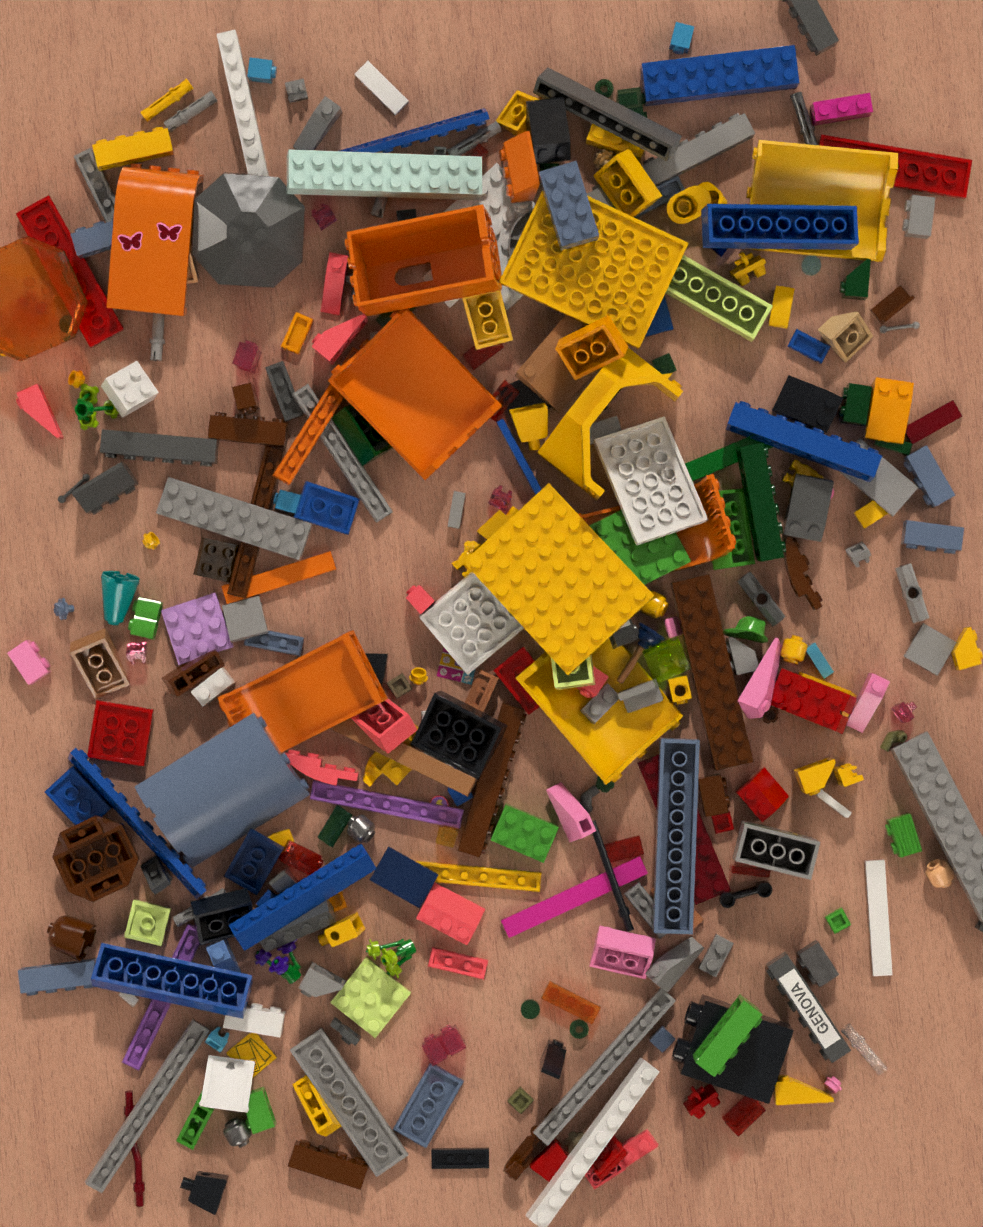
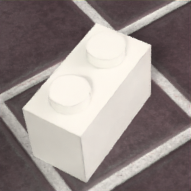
[191,667,235,707]

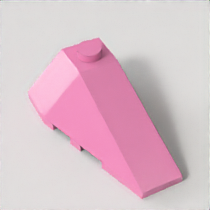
[738,637,782,719]

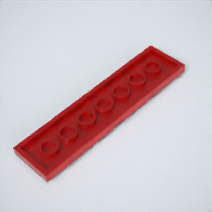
[819,134,973,199]
[16,195,125,348]

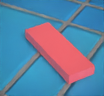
[428,947,488,980]

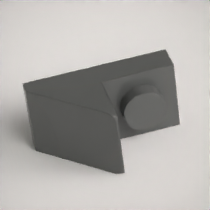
[140,855,172,895]

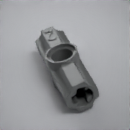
[737,571,786,627]

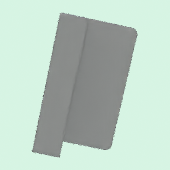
[618,679,663,713]

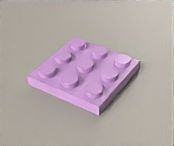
[161,592,234,665]

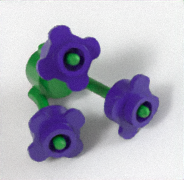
[254,939,301,984]

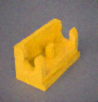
[833,763,864,787]

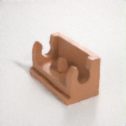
[465,669,499,712]

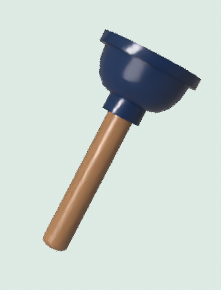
[617,622,665,684]

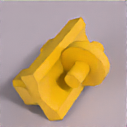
[729,251,766,286]

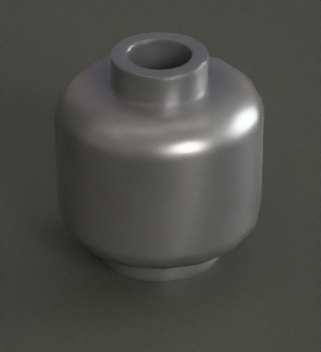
[347,815,376,843]
[223,1117,252,1148]

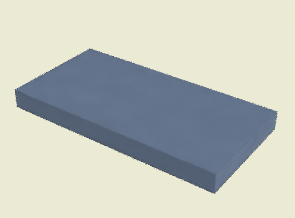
[393,1062,464,1148]

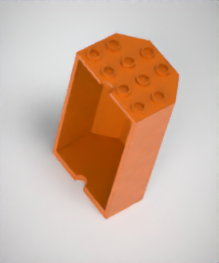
[345,204,502,316]

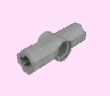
[895,563,929,623]

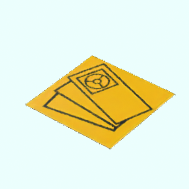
[226,1033,277,1077]

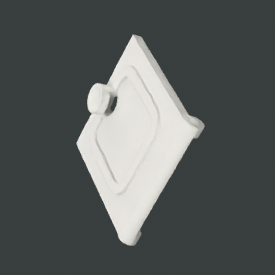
[199,1055,255,1113]

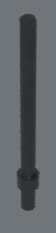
[592,820,634,932]

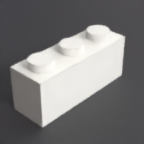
[223,1003,286,1038]

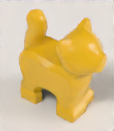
[782,459,824,486]
[451,540,481,577]

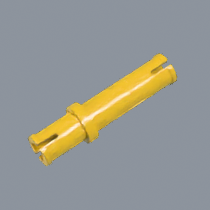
[140,78,194,122]

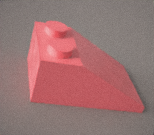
[312,314,368,365]
[351,699,417,754]

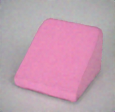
[663,617,682,638]

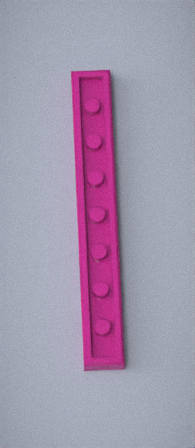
[501,856,648,938]

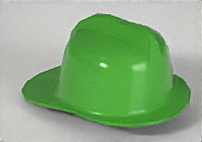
[723,616,768,643]

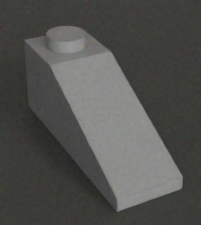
[293,96,342,150]
[645,937,704,992]

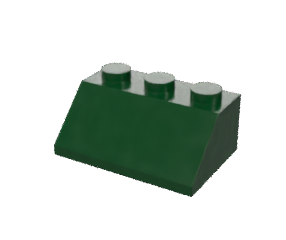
[332,404,393,466]

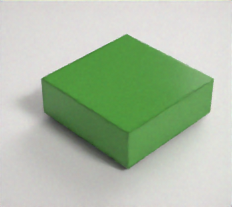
[825,907,851,934]

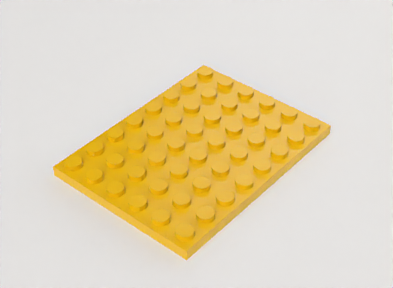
[499,191,689,349]
[464,483,654,676]

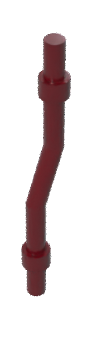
[124,1090,145,1207]

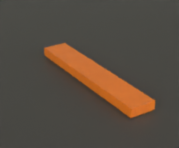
[221,551,337,604]

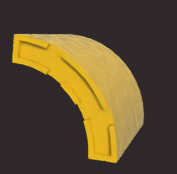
[746,140,898,262]
[516,639,683,784]

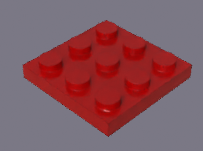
[87,700,154,766]

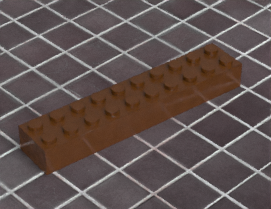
[670,574,754,771]

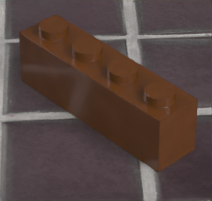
[208,412,288,447]
[288,1139,369,1190]

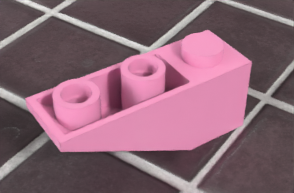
[546,782,596,842]

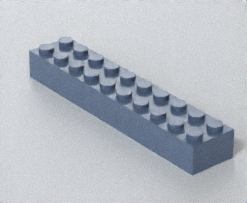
[653,738,700,935]

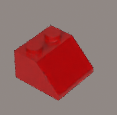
[735,767,789,823]

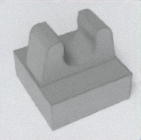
[285,79,308,103]
[845,542,871,567]

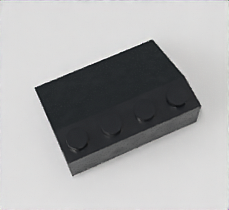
[411,691,508,780]

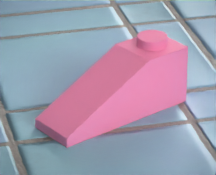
[846,673,890,733]

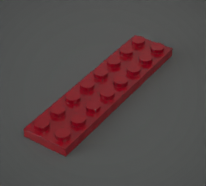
[637,754,731,905]

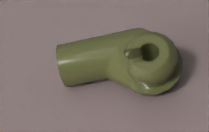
[880,730,908,752]

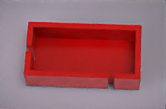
[771,668,857,734]

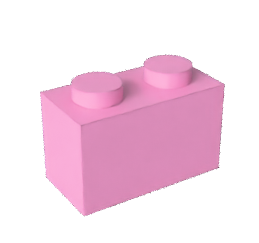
[7,640,51,685]

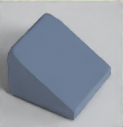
[649,1025,676,1053]

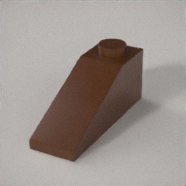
[162,649,225,697]

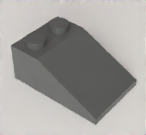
[783,474,834,542]

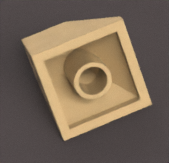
[818,312,873,362]

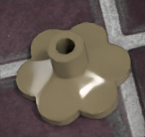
[564,1131,584,1153]

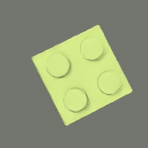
[124,899,171,946]

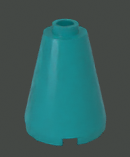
[101,571,140,625]

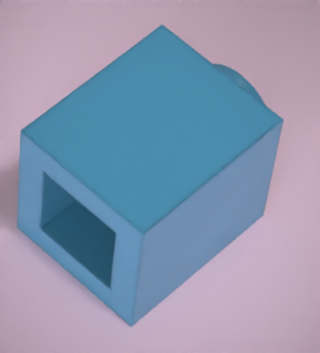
[669,22,695,55]
[247,58,277,84]
[273,490,301,514]

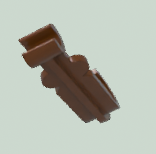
[503,1108,553,1181]

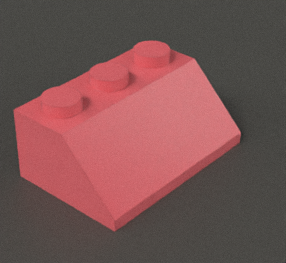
[416,882,485,945]

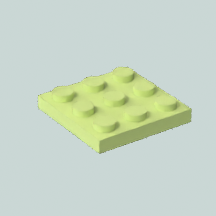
[330,957,411,1038]

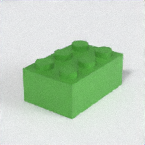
[491,803,559,863]

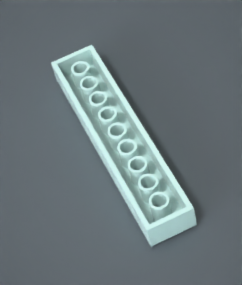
[286,150,482,200]

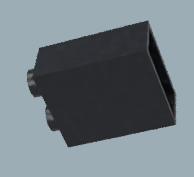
[671,994,794,1104]

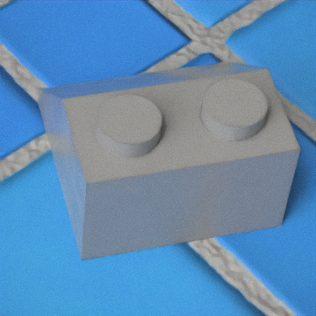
[298,962,346,997]

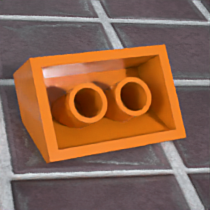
[499,131,540,203]

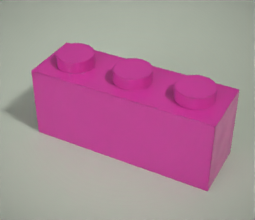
[810,93,873,126]

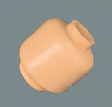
[925,859,955,888]

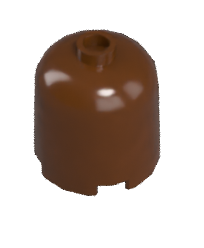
[47,915,96,961]

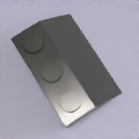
[71,462,138,515]

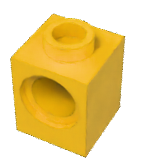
[667,675,692,705]

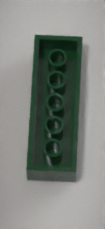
[736,443,786,562]

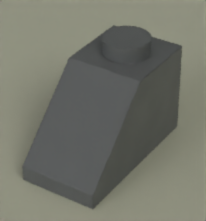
[269,867,299,894]

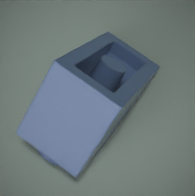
[206,939,241,973]

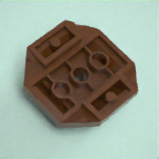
[52,815,140,902]

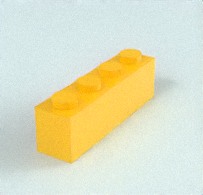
[92,127,174,171]

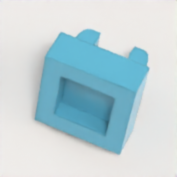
[205,1027,229,1053]

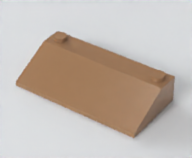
[515,315,595,413]

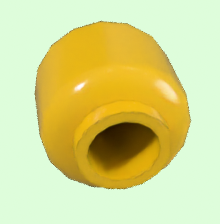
[640,590,669,618]
[780,635,808,665]

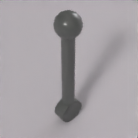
[58,474,90,503]

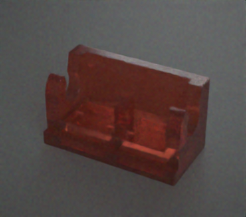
[279,839,324,875]
[722,1096,766,1137]

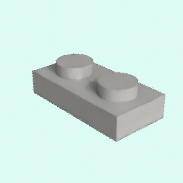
[580,683,619,724]
[698,934,734,977]

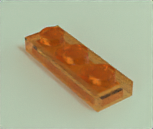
[541,980,601,1025]

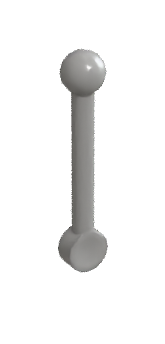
[879,321,920,333]

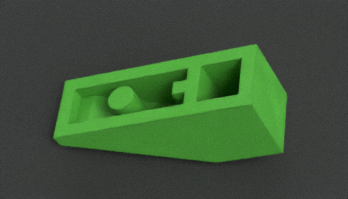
[176,1090,215,1150]

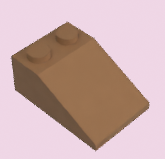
[70,628,130,699]

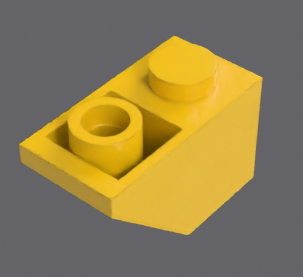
[951,627,983,670]

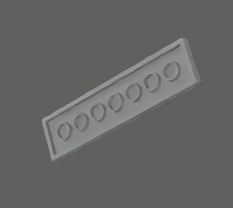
[156,477,313,561]
[290,1027,409,1177]

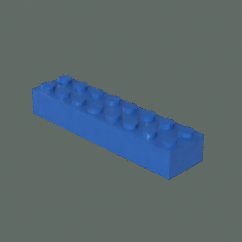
[640,45,799,106]
[701,204,859,250]
[726,401,882,482]
[91,943,253,1019]

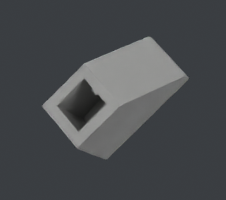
[726,637,758,675]

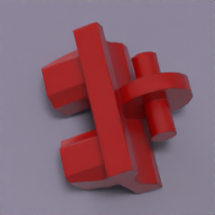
[683,1084,720,1119]

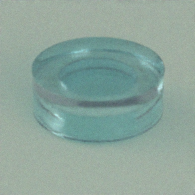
[801,256,821,276]

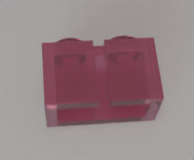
[232,340,262,374]
[422,1024,467,1066]

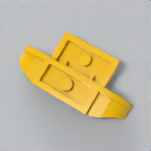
[363,724,418,787]

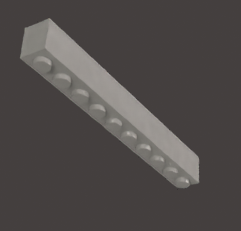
[587,113,755,208]

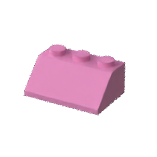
[589,926,656,979]

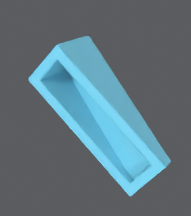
[806,643,834,679]

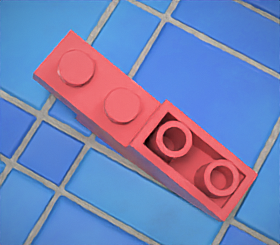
[285,750,359,786]
[585,1129,658,1189]

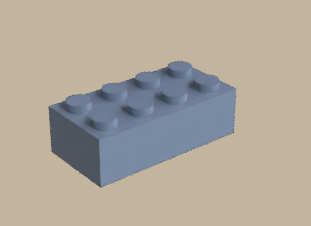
[539,161,599,251]

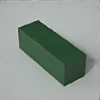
[873,440,912,456]

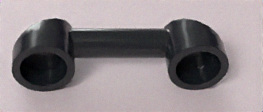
[719,881,772,908]

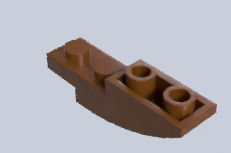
[784,536,823,610]

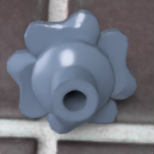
[53,598,74,620]

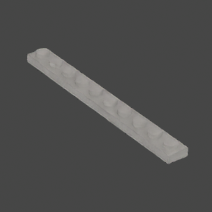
[533,988,676,1146]
[85,1019,210,1193]

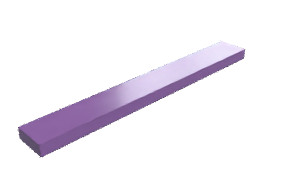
[310,780,464,829]
[122,923,200,1070]

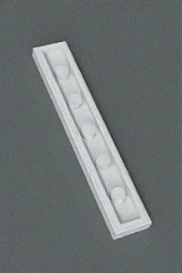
[865,860,893,976]

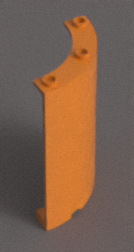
[328,309,502,480]

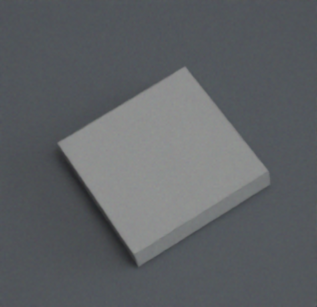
[222,596,268,643]
[904,623,957,676]

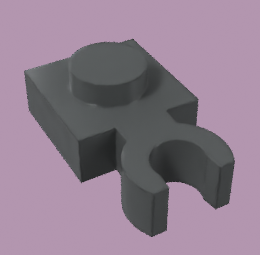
[330,1017,361,1046]

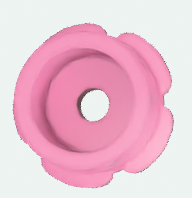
[824,1076,842,1094]

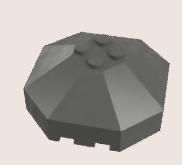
[192,172,305,288]

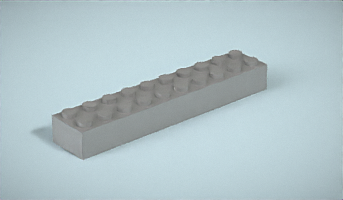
[890,731,983,922]

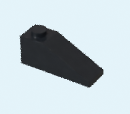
[540,1039,567,1079]

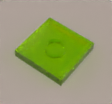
[642,636,690,683]

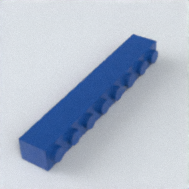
[229,844,377,951]

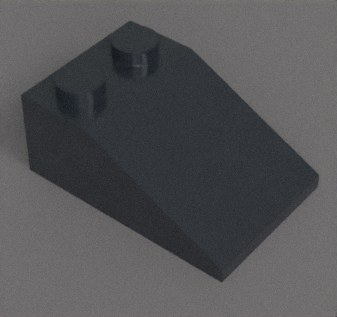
[526,97,571,164]
[772,375,843,434]

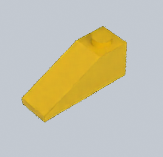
[292,1075,342,1137]
[773,1075,834,1105]

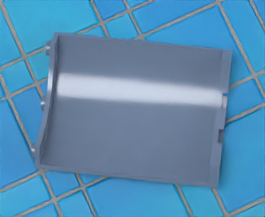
[135,713,310,867]

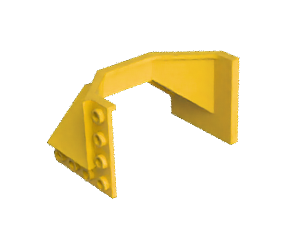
[537,348,683,501]

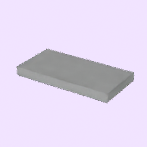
[839,438,919,517]

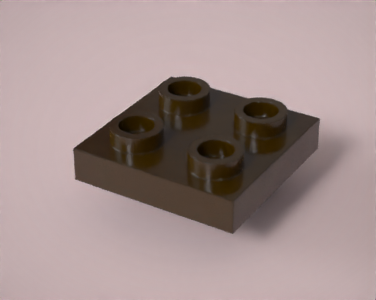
[193,537,239,583]

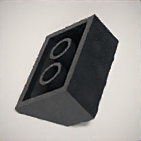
[190,888,253,945]

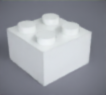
[101,361,159,418]

